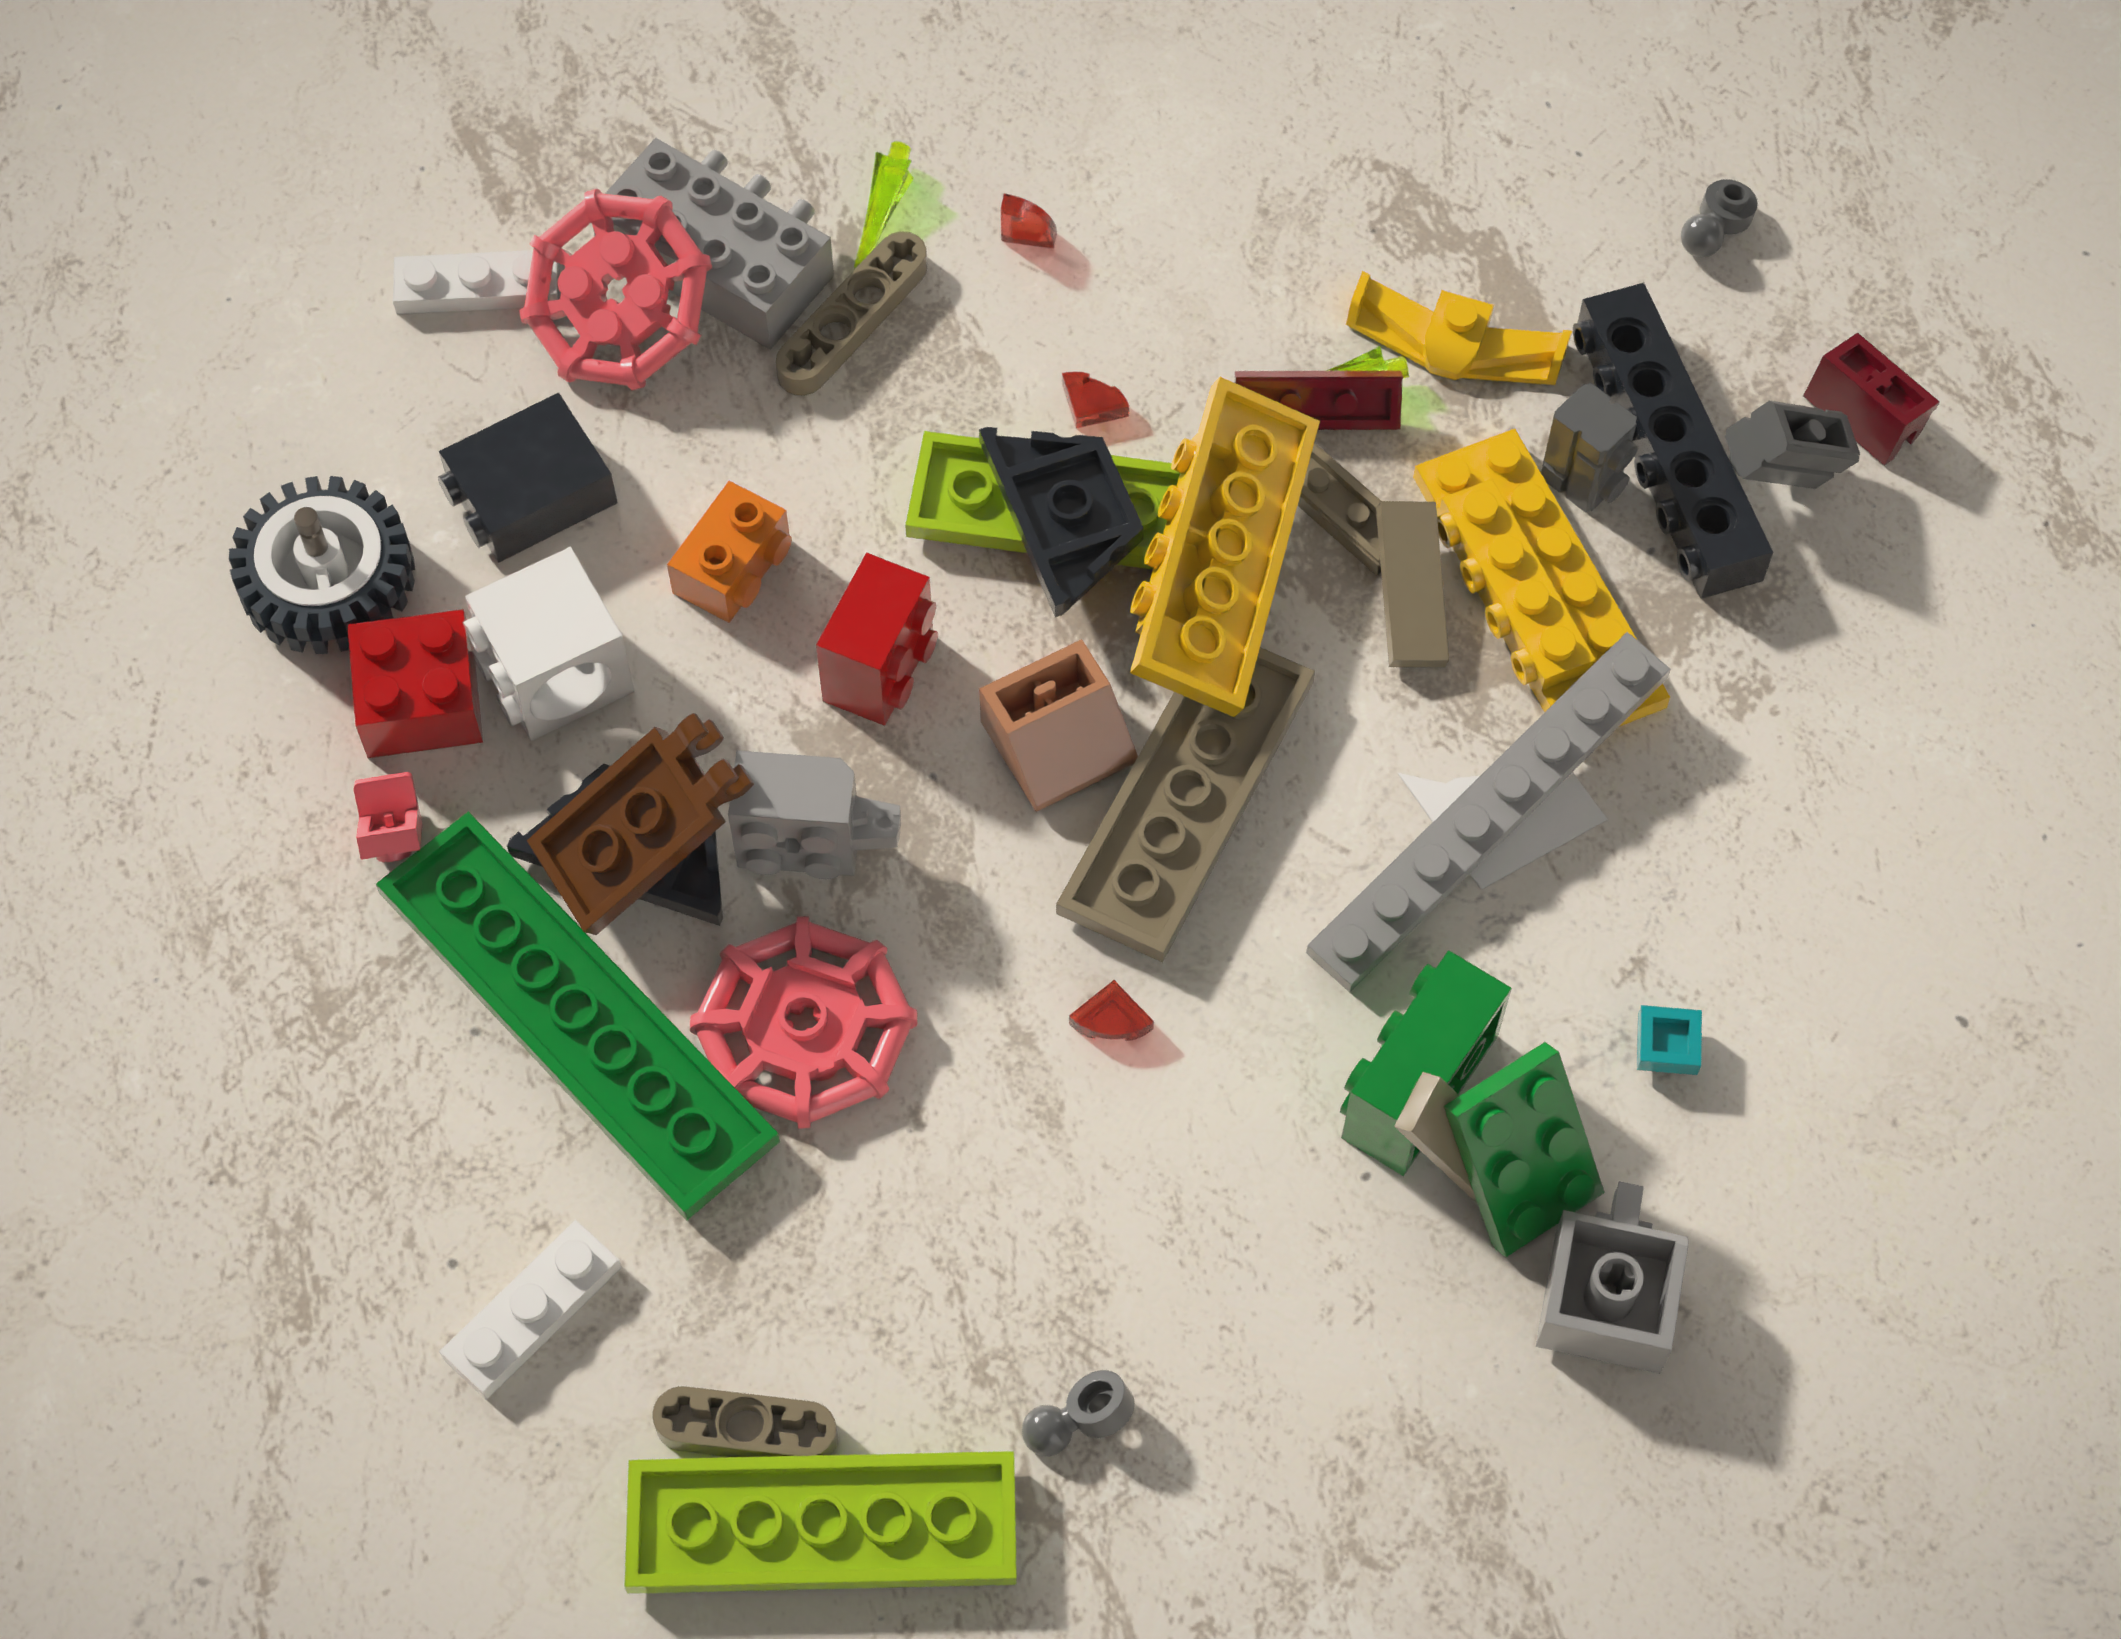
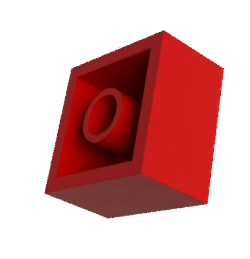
[816,552,938,726]
[348,609,483,758]

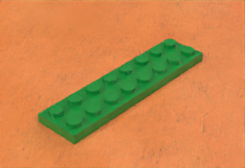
[376,811,780,1221]

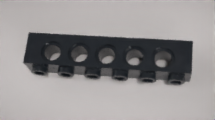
[1573,282,1773,599]

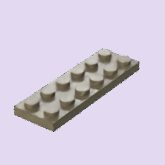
[1056,647,1315,963]

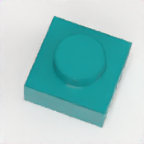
[1637,1005,1702,1075]

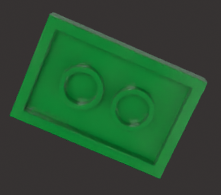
[1444,1042,1605,1257]

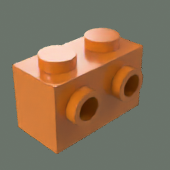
[667,481,792,623]

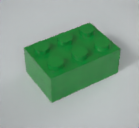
[1340,950,1512,1177]

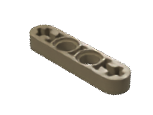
[776,231,928,396]

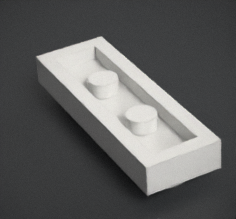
[393,250,560,314]
[439,1220,622,1400]

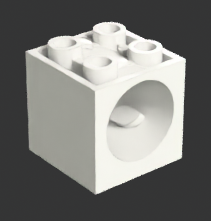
[463,547,635,741]

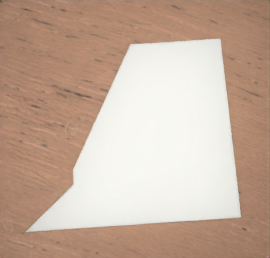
[1398,772,1608,890]

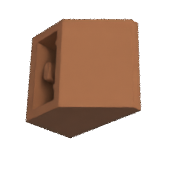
[979,639,1138,812]

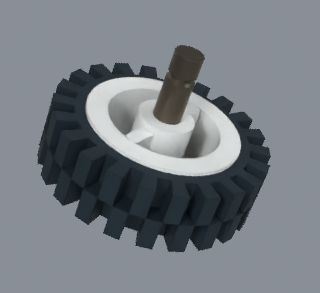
[229,476,415,654]

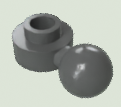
[1681,179,1758,257]
[1022,1370,1135,1456]

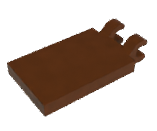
[527,713,754,935]

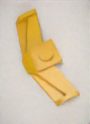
[1346,271,1572,385]

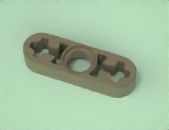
[652,1386,838,1457]

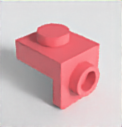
[353,772,423,862]

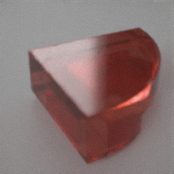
[1001,193,1057,248]
[1062,372,1129,428]
[1069,980,1154,1041]

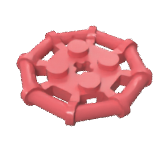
[519,189,712,391]
[690,916,918,1129]

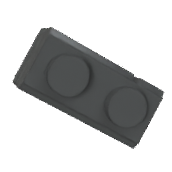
[1541,383,1638,512]
[1725,400,1861,489]

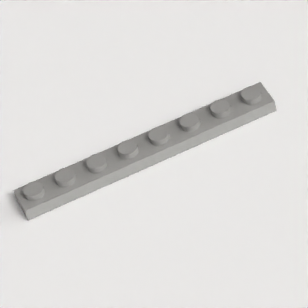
[1306,632,1671,992]

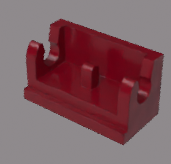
[1803,332,1940,466]

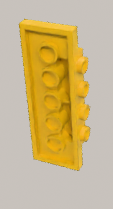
[1130,377,1320,717]
[1413,428,1670,727]

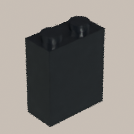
[438,392,618,563]

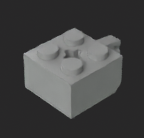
[728,751,901,879]
[1535,1181,1688,1374]

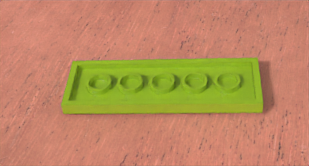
[905,431,1180,570]
[625,1451,1017,1594]

